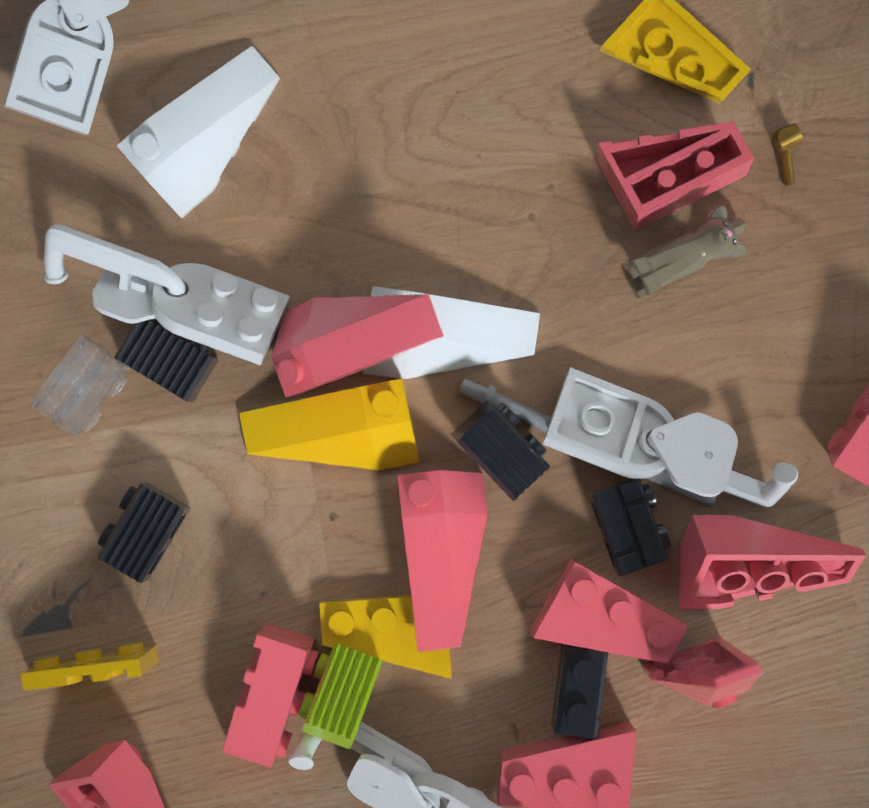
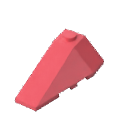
[271,294,444,397]
[397,470,488,652]
[679,514,866,609]
[642,637,763,708]
[48,740,164,808]

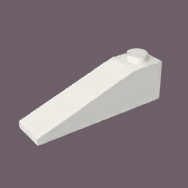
[117,46,280,218]
[363,286,540,379]

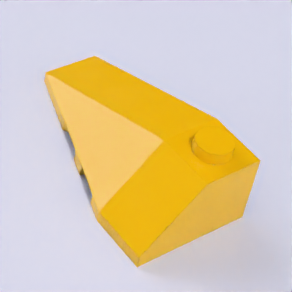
[239,378,420,470]

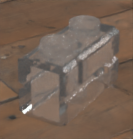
[29,335,129,434]

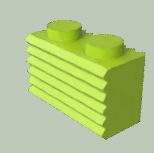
[298,643,382,749]

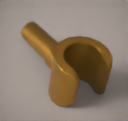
[772,123,803,186]

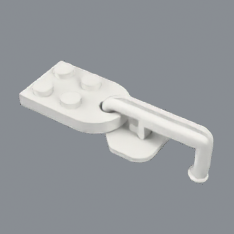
[3,0,129,135]
[43,224,290,365]
[542,367,798,507]
[288,722,502,808]

